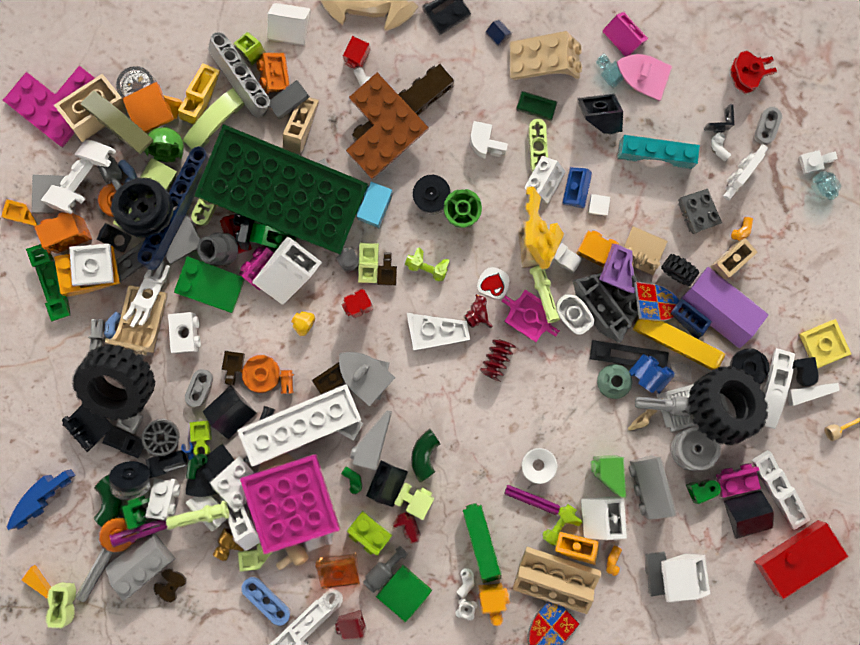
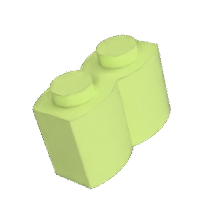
[46,582,76,628]

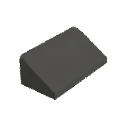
[269,80,310,119]

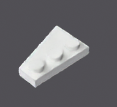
[407,313,470,351]

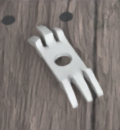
[123,261,170,328]

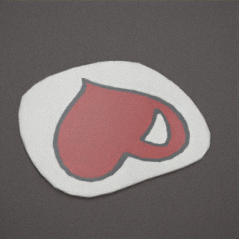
[477,267,509,299]

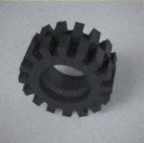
[661,254,699,286]

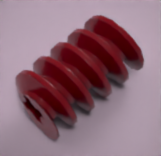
[480,339,516,382]

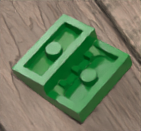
[376,565,432,622]

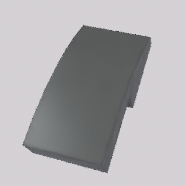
[645,551,667,597]

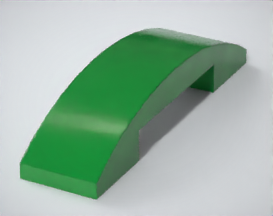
[26,244,71,322]

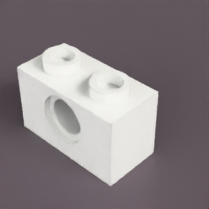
[168,312,201,354]

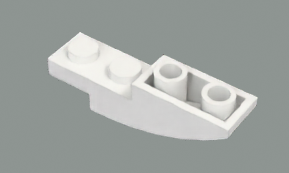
[763,348,795,429]

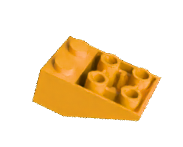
[54,246,120,297]

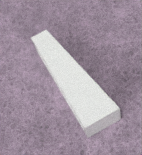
[787,383,840,406]

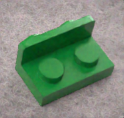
[122,495,150,530]

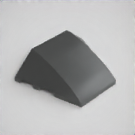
[573,273,639,343]

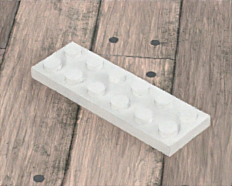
[237,384,362,467]

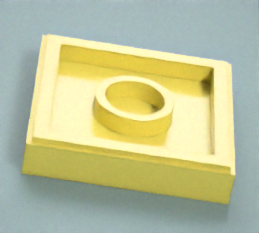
[799,319,851,369]

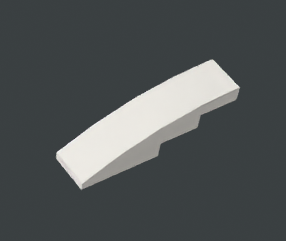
[752,450,810,530]

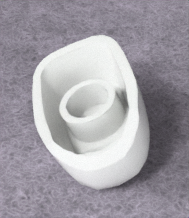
[556,294,594,335]

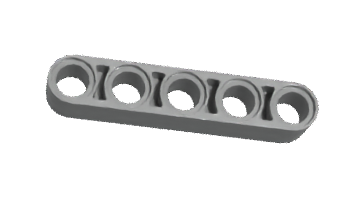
[208,32,270,117]

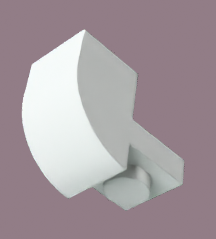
[470,121,508,159]

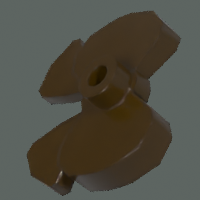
[153,568,187,603]

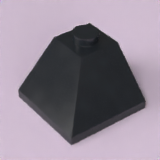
[578,93,623,134]

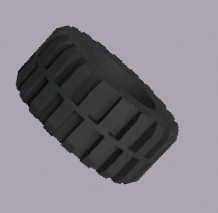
[72,345,155,421]
[688,366,768,445]

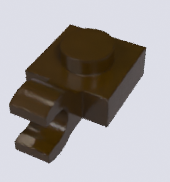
[377,252,397,286]
[222,351,245,386]

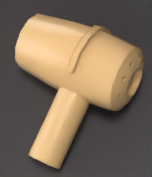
[276,543,309,570]

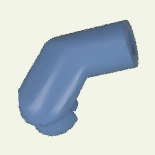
[118,160,138,183]

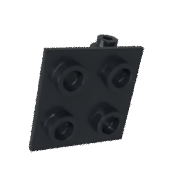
[61,405,113,452]

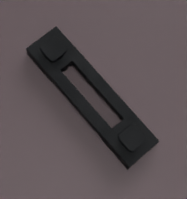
[589,340,669,368]

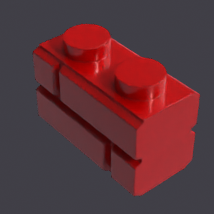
[341,289,374,318]

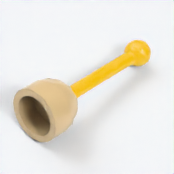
[824,418,860,441]

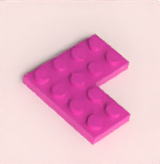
[3,66,95,148]

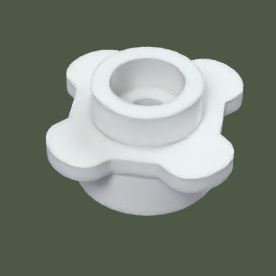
[456,598,477,620]

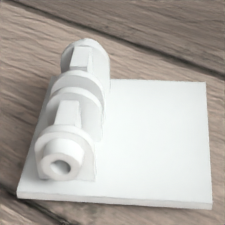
[210,456,254,512]

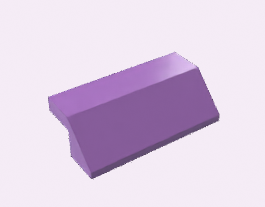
[680,267,769,349]

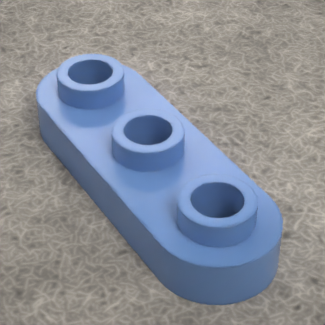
[241,577,290,626]

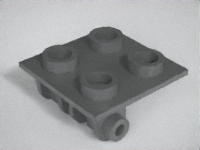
[678,189,722,234]

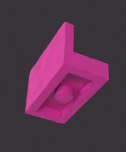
[602,12,648,57]

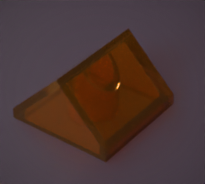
[315,553,360,589]

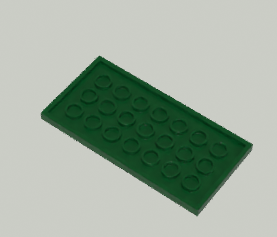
[194,124,368,255]

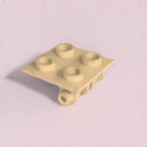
[624,226,668,276]

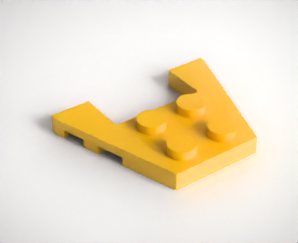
[525,186,564,269]

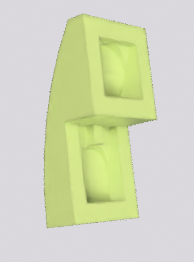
[358,243,379,283]

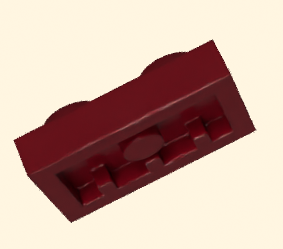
[392,512,421,544]

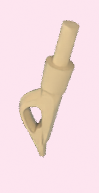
[628,398,663,431]

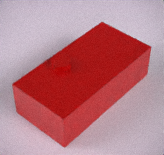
[754,520,849,599]

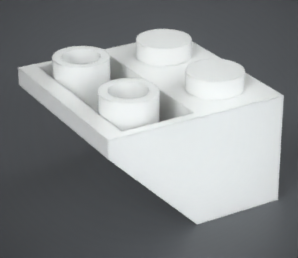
[581,496,627,540]
[661,554,710,602]

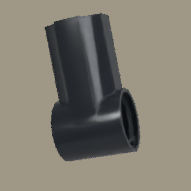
[145,450,187,478]

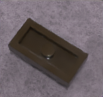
[312,362,345,395]

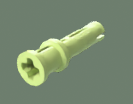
[529,265,560,323]
[166,501,229,530]

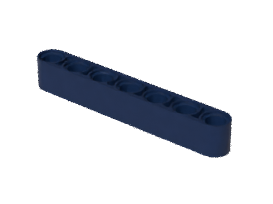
[137,147,210,270]

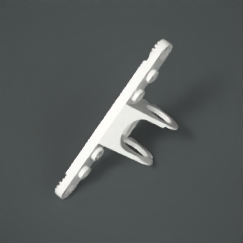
[270,589,343,645]

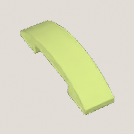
[183,88,245,149]

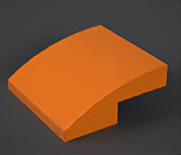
[123,82,174,133]

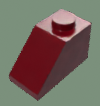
[335,610,367,640]

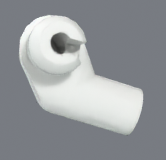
[711,133,731,161]

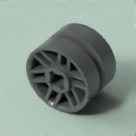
[142,419,180,456]

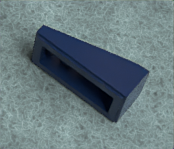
[671,298,712,339]

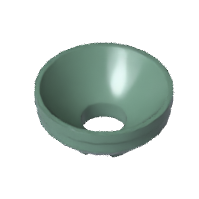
[597,364,633,399]

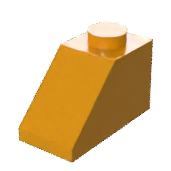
[555,532,599,565]

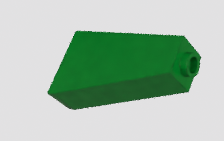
[463,503,502,584]

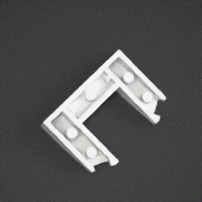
[41,139,116,214]

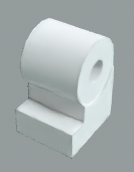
[552,243,582,273]

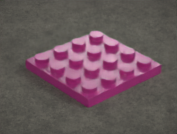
[240,454,340,554]

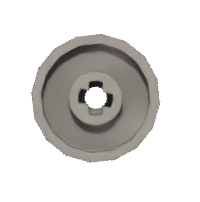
[671,427,721,471]

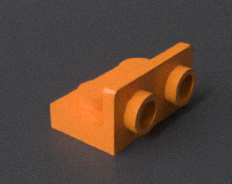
[256,53,290,95]

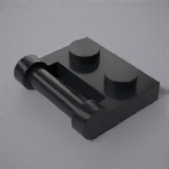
[422,0,471,35]

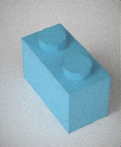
[356,182,393,228]

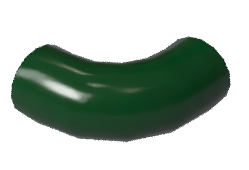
[411,429,441,482]
[94,475,122,527]

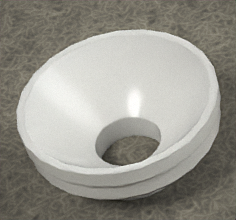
[522,448,557,484]

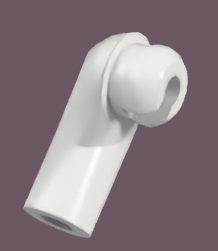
[354,67,371,86]
[457,568,475,598]

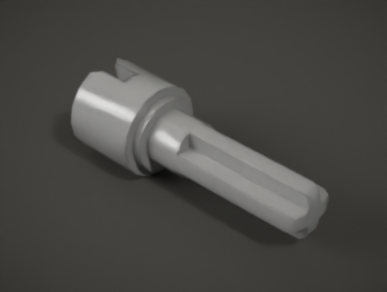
[635,396,691,417]

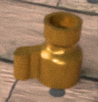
[213,528,244,561]

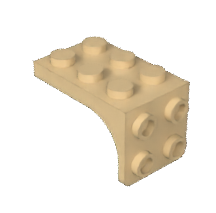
[510,31,582,80]
[105,285,168,355]

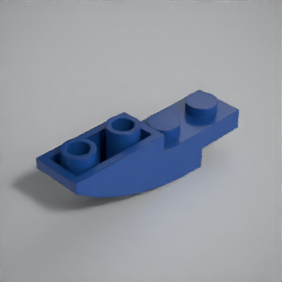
[7,469,76,530]

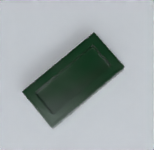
[516,91,557,121]

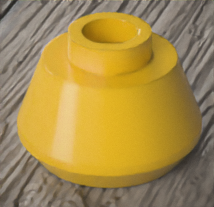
[291,311,316,336]

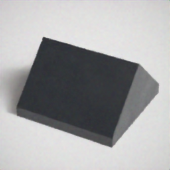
[202,385,257,440]
[724,490,774,539]

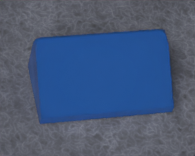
[563,167,592,208]

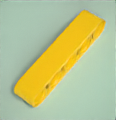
[633,317,726,370]

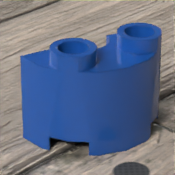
[629,354,675,394]

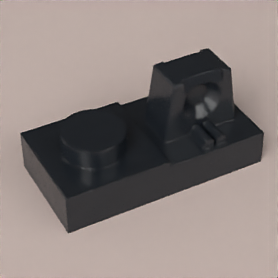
[233,213,255,250]

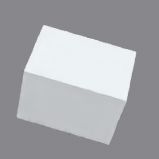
[267,3,311,46]

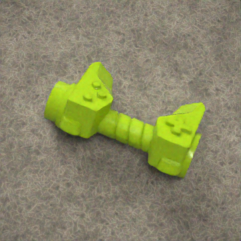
[404,247,449,282]
[542,504,582,546]

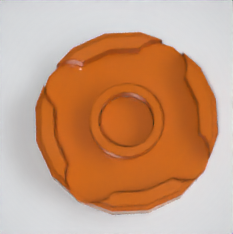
[242,355,281,393]

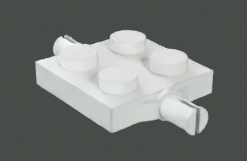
[723,144,768,200]

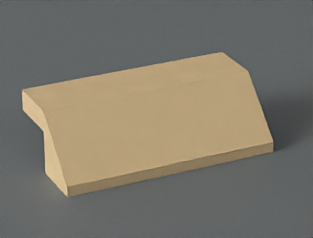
[513,547,601,614]

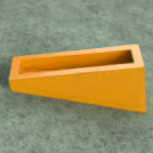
[22,565,51,599]

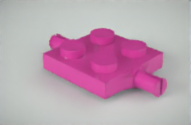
[501,290,560,343]

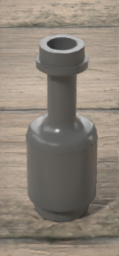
[97,155,123,191]
[363,546,408,593]

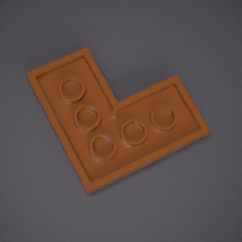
[346,72,429,180]

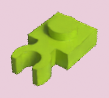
[189,420,212,455]

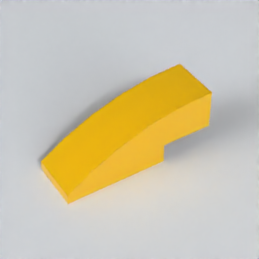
[178,63,220,125]

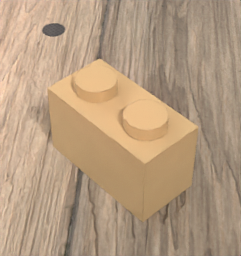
[710,238,758,279]

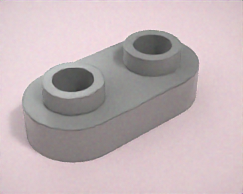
[755,107,782,145]
[185,369,213,407]

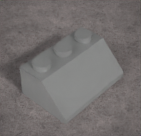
[629,455,677,519]
[105,533,176,601]

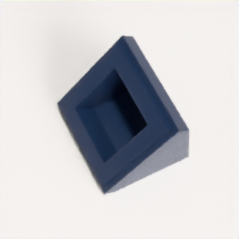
[485,20,512,46]

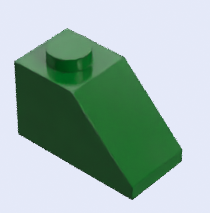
[249,223,296,249]

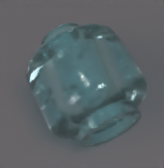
[811,171,842,200]

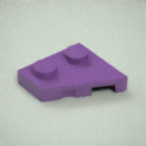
[599,244,635,293]

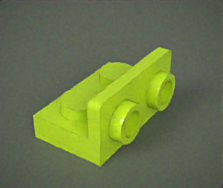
[347,511,393,556]

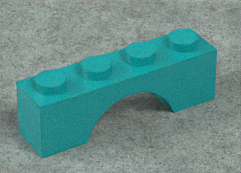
[617,135,700,169]

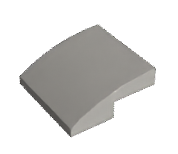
[32,175,76,215]
[157,213,201,264]

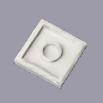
[69,244,114,286]

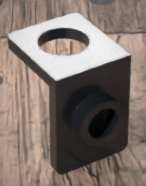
[704,104,734,133]
[97,223,132,253]

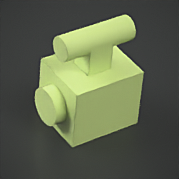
[394,482,434,520]

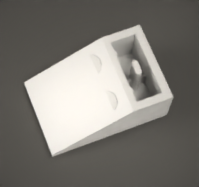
[252,237,322,305]

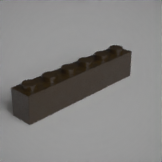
[352,64,454,142]

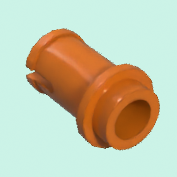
[279,370,294,394]

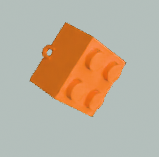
[34,212,92,254]

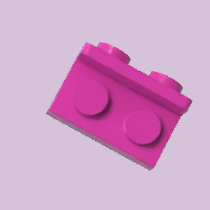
[239,245,274,291]
[716,463,761,498]

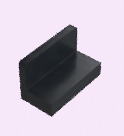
[366,460,408,507]

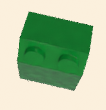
[173,256,245,314]

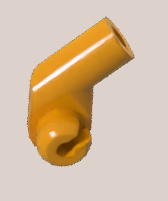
[731,217,753,241]
[606,546,622,576]

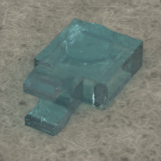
[596,53,624,88]

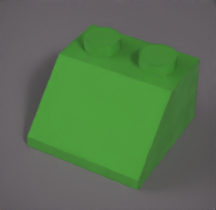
[590,455,626,498]

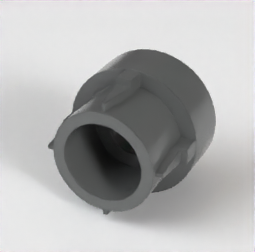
[197,233,238,265]

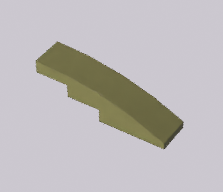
[80,91,154,154]

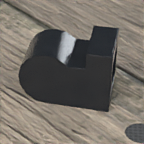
[792,357,819,386]

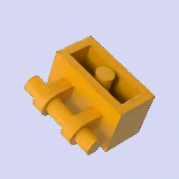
[478,583,509,626]

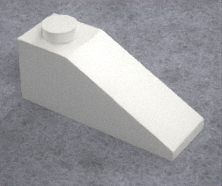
[220,495,260,551]

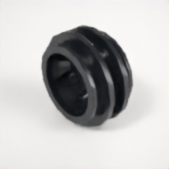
[111,178,174,237]

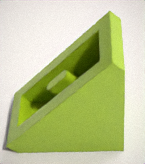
[233,32,266,65]

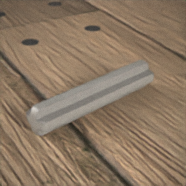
[76,548,113,602]

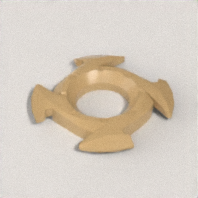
[321,0,419,31]

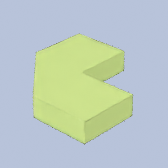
[238,542,272,572]

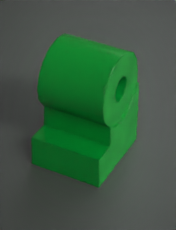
[686,479,721,504]

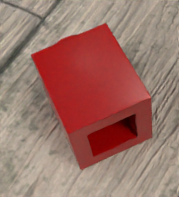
[343,36,370,69]

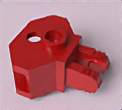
[730,51,777,94]

